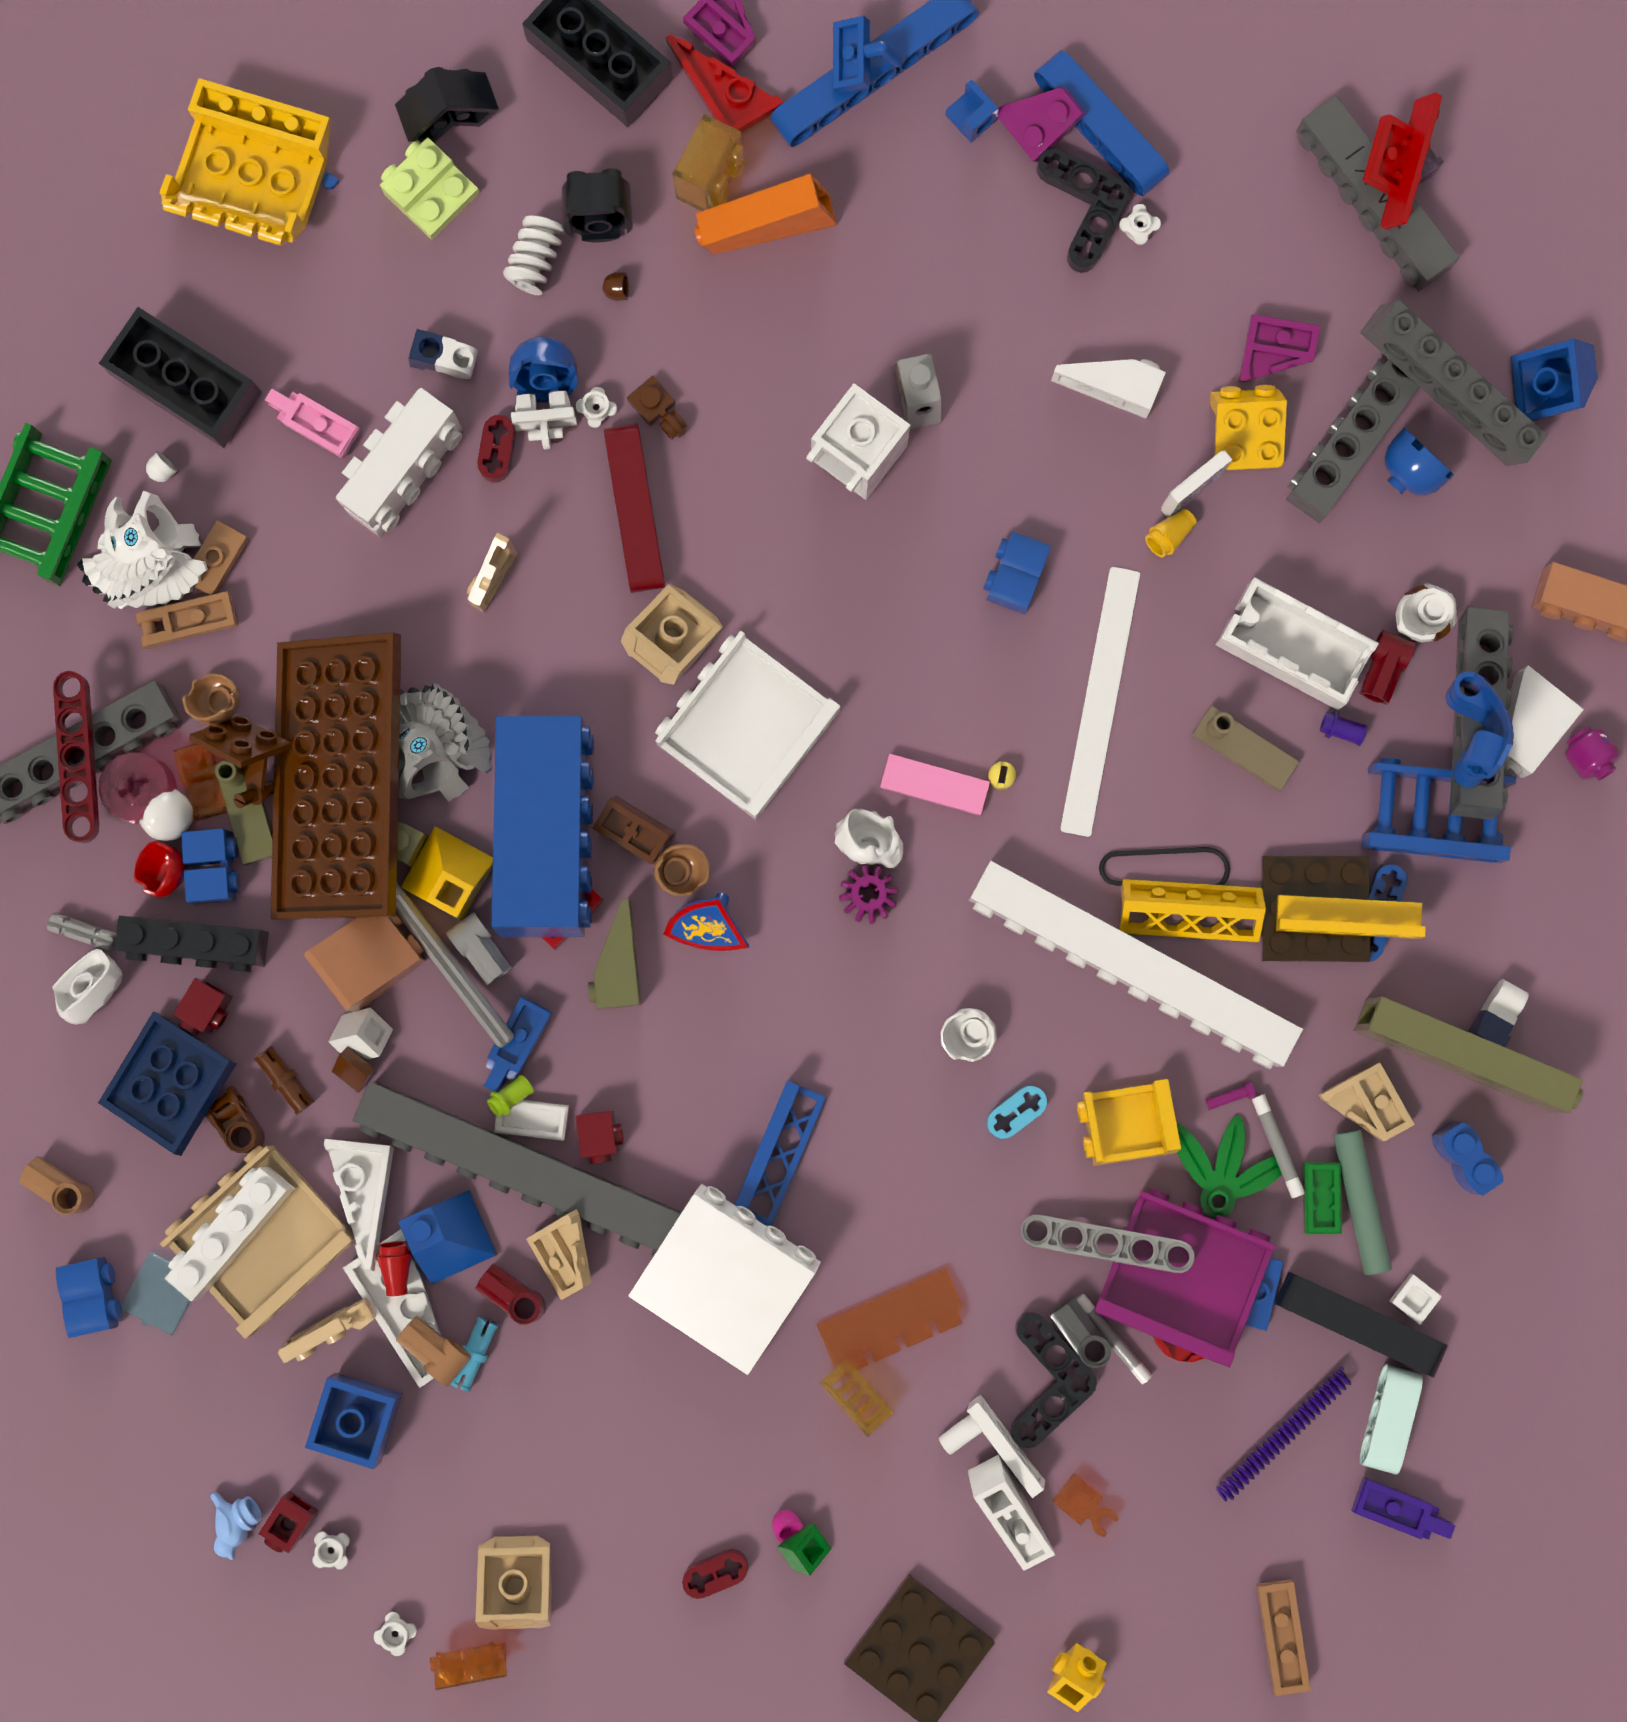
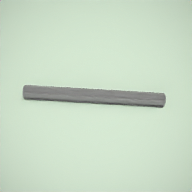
[396,881,514,1048]

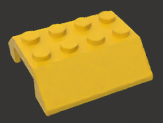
[159,78,331,246]

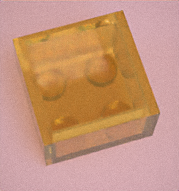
[672,114,746,211]

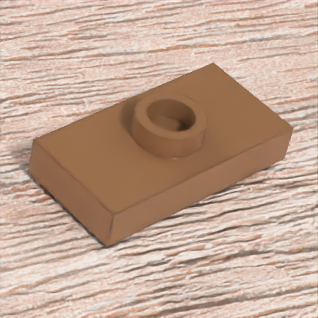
[194,520,249,595]

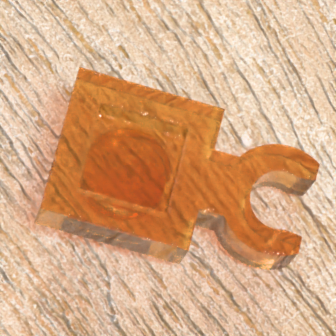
[1052,1472,1119,1537]

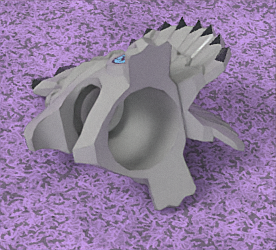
[398,683,493,801]

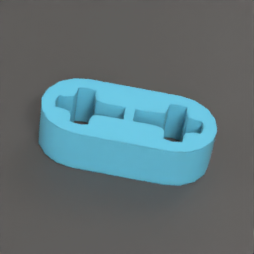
[986,1086,1047,1139]

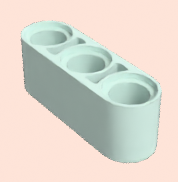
[1360,1364,1423,1475]

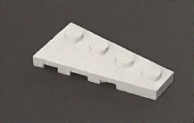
[343,1230,441,1388]

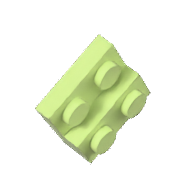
[380,137,480,240]

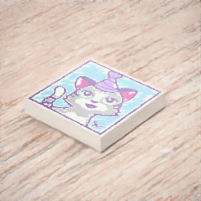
[1161,450,1232,518]

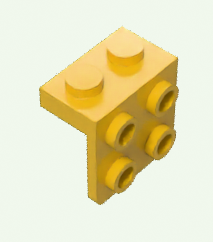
[1210,385,1287,470]

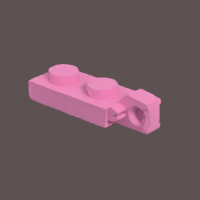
[265,389,361,459]

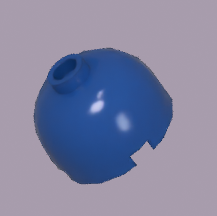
[509,336,578,402]
[1384,428,1454,496]

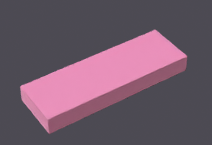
[880,754,990,816]

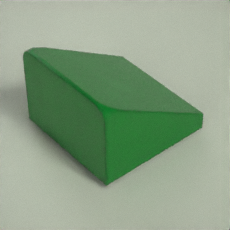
[778,1523,832,1576]

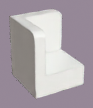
[328,1008,393,1060]

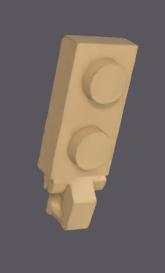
[278,1297,376,1363]

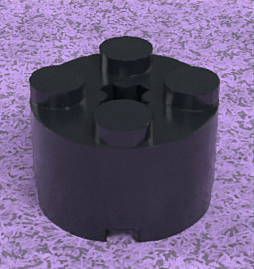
[562,168,633,243]

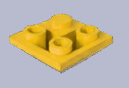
[401,826,493,920]

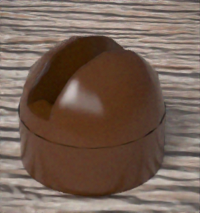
[602,272,629,301]

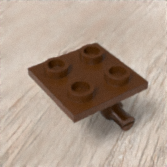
[189,716,291,808]

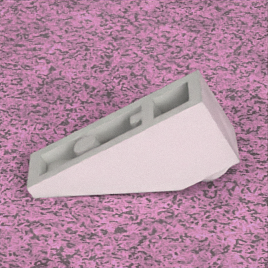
[1051,359,1166,419]
[968,1454,1055,1571]

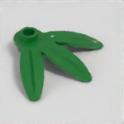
[1177,1116,1282,1218]

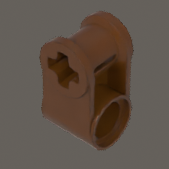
[206,1085,265,1153]

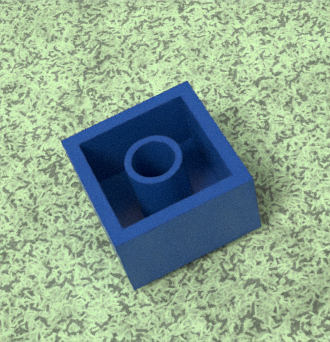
[305,1373,403,1469]

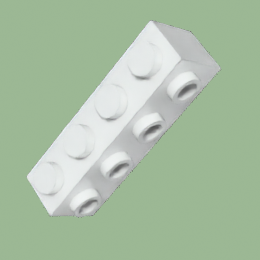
[164,1166,295,1302]

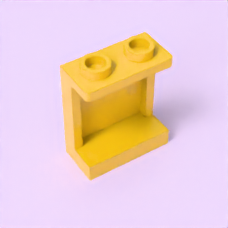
[1077,1079,1181,1166]

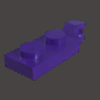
[1351,1477,1455,1540]

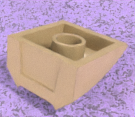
[621,584,723,685]
[475,1535,552,1630]

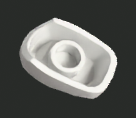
[52,949,123,1025]

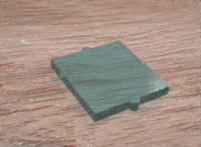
[121,1252,190,1335]

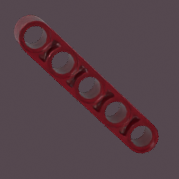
[604,423,665,593]

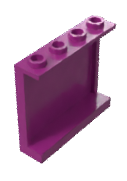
[1094,1188,1276,1368]

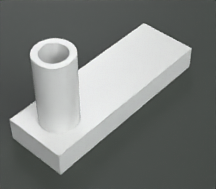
[938,1394,1045,1498]

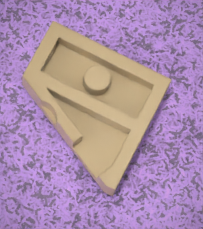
[526,1209,592,1300]

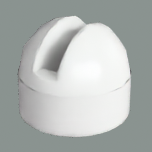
[146,451,178,482]

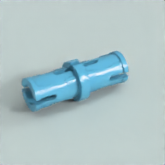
[450,1316,499,1392]

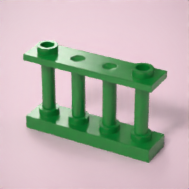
[0,423,112,586]

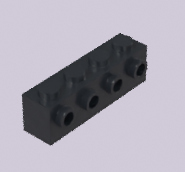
[114,915,269,972]

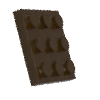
[1261,856,1370,962]
[844,1574,995,1722]

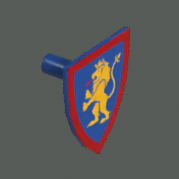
[663,892,749,951]

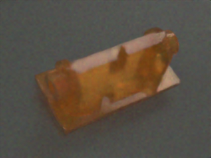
[429,1641,507,1690]

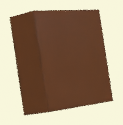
[331,1047,374,1093]

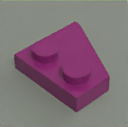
[997,87,1087,162]
[1238,314,1321,382]

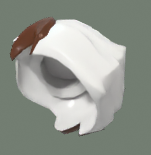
[1396,583,1457,643]

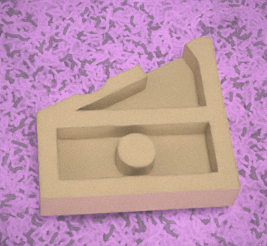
[467,532,518,613]
[1318,1062,1415,1142]

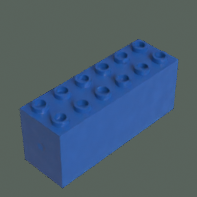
[492,716,594,938]

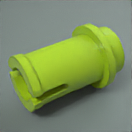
[487,1075,534,1117]

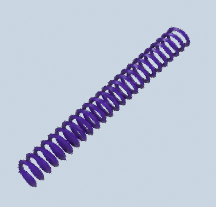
[1216,1367,1351,1502]

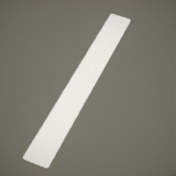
[1060,567,1140,837]

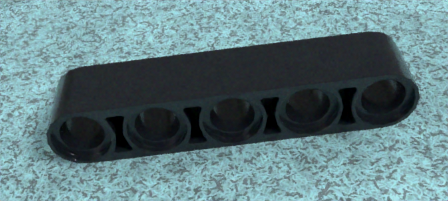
[1274,1271,1448,1378]

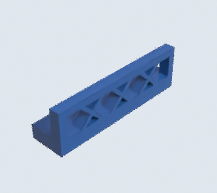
[735,1080,826,1226]

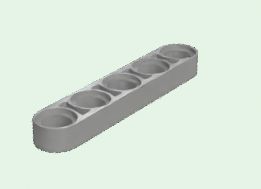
[1021,1215,1195,1273]

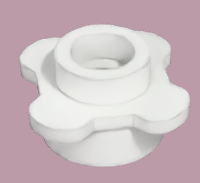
[1119,204,1161,245]
[576,387,617,428]
[312,1531,350,1569]
[374,1612,417,1656]

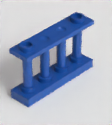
[1361,758,1516,864]

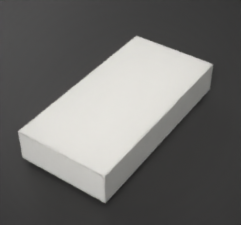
[494,1100,570,1141]

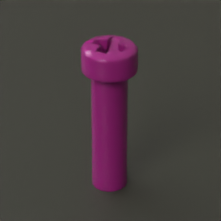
[1205,1081,1257,1110]

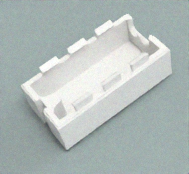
[336,388,463,538]
[1215,577,1379,710]

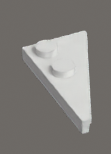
[324,1139,394,1271]

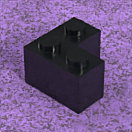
[395,67,499,143]

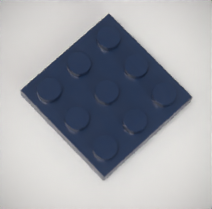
[98,1011,237,1156]

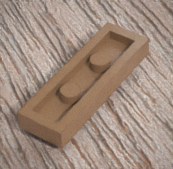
[1256,1579,1311,1696]

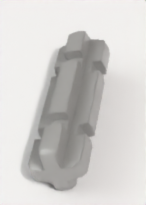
[47,913,116,950]

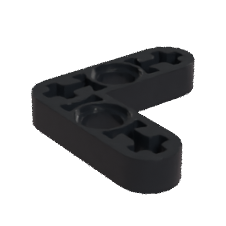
[1036,148,1130,273]
[1011,1312,1097,1448]

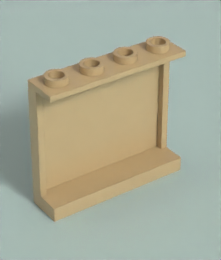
[160,1145,356,1339]

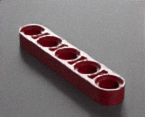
[53,671,100,843]

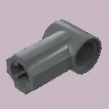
[1049,1297,1111,1368]

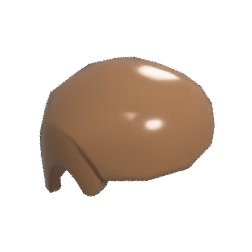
[182,673,240,725]
[653,843,710,896]

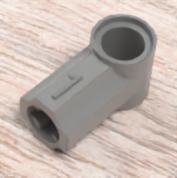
[446,911,512,986]

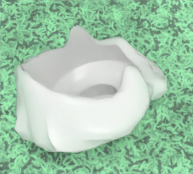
[834,809,903,868]

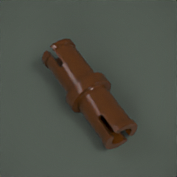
[254,1046,315,1115]

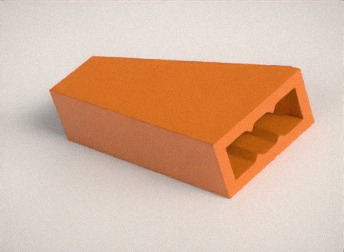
[694,173,837,255]

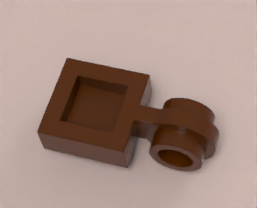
[627,375,688,440]

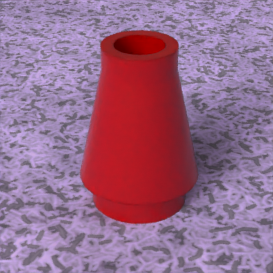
[376,1241,412,1296]

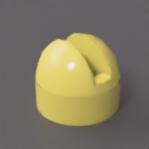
[988,761,1016,790]

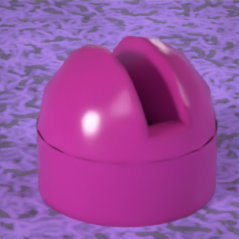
[771,1509,803,1542]

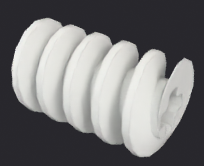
[503,215,565,295]

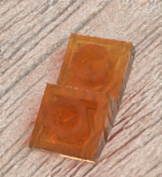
[173,744,228,822]

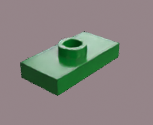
[1303,1162,1342,1234]

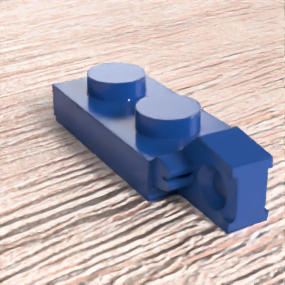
[483,996,554,1093]

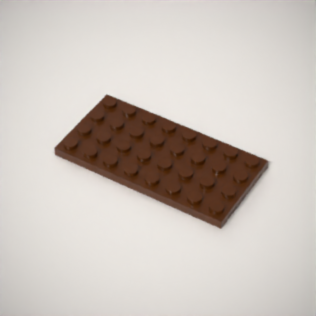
[270,632,401,920]

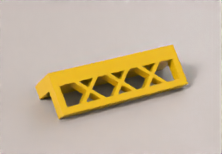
[1119,879,1266,942]
[1276,895,1426,939]

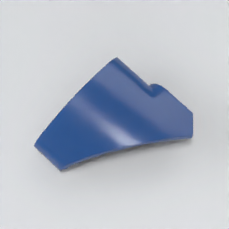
[1445,672,1514,788]

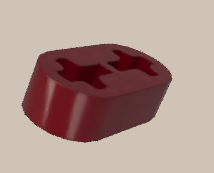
[477,415,516,483]
[682,1549,748,1599]

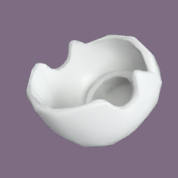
[139,789,193,842]
[940,1008,997,1062]

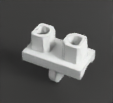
[511,391,577,450]

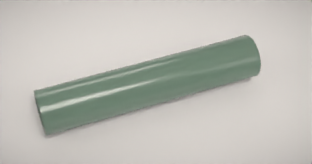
[1333,1129,1392,1275]

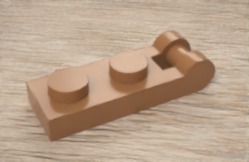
[135,591,238,649]

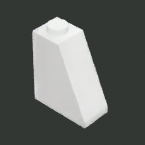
[1507,665,1584,778]

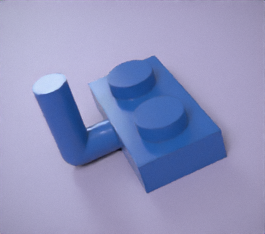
[833,15,904,94]

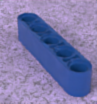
[1034,50,1170,197]

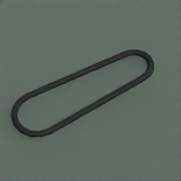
[1099,847,1230,886]

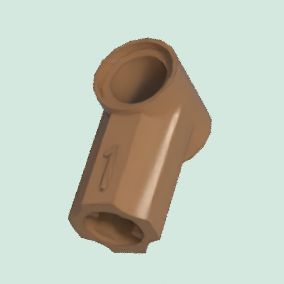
[19,1156,94,1215]
[396,1315,471,1386]

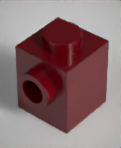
[173,978,233,1035]
[575,1110,624,1164]

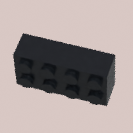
[522,0,673,127]
[99,307,262,448]

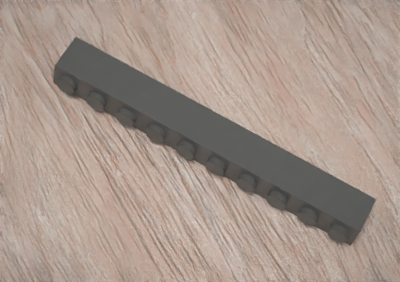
[352,1081,682,1256]

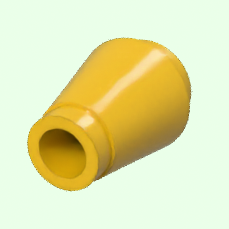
[1145,509,1197,558]

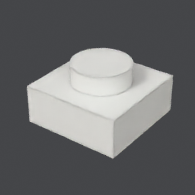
[1389,1273,1442,1325]

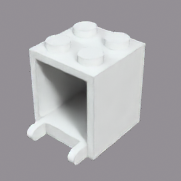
[806,384,910,500]

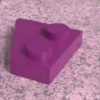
[683,0,756,67]

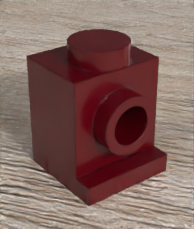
[258,1491,319,1553]

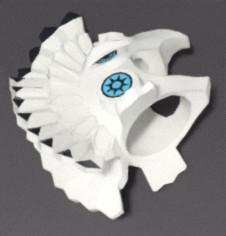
[77,491,208,609]

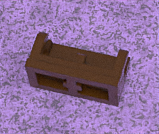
[592,796,675,865]

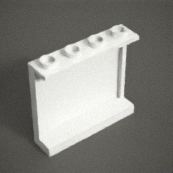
[655,631,841,820]
[629,1184,821,1375]

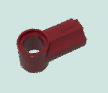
[1359,630,1416,705]
[475,1263,546,1325]

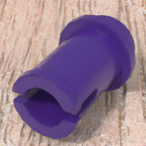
[1320,711,1368,746]

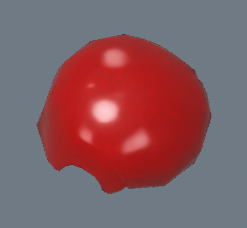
[134,841,186,898]

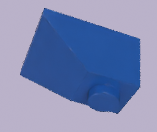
[1511,339,1598,421]
[398,1190,497,1284]

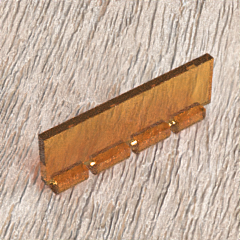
[817,1268,963,1375]

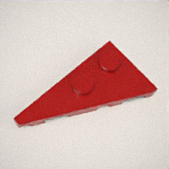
[666,34,784,140]

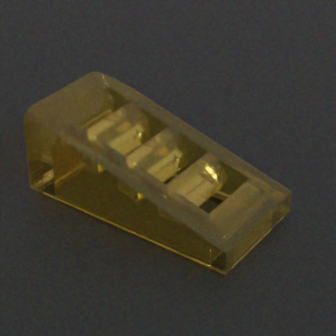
[820,1358,894,1437]

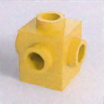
[1047,1643,1107,1712]

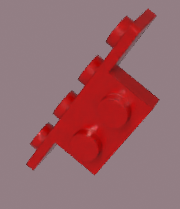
[1362,92,1442,230]

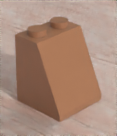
[303,913,426,1012]

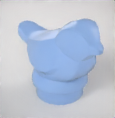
[210,1492,262,1560]

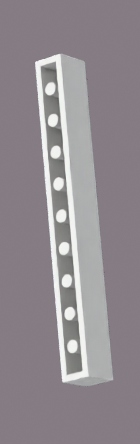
[969,861,1303,1070]

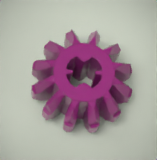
[839,864,898,924]

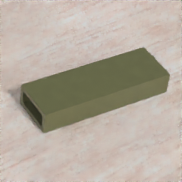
[1353,997,1583,1113]

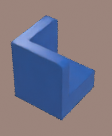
[945,79,999,143]

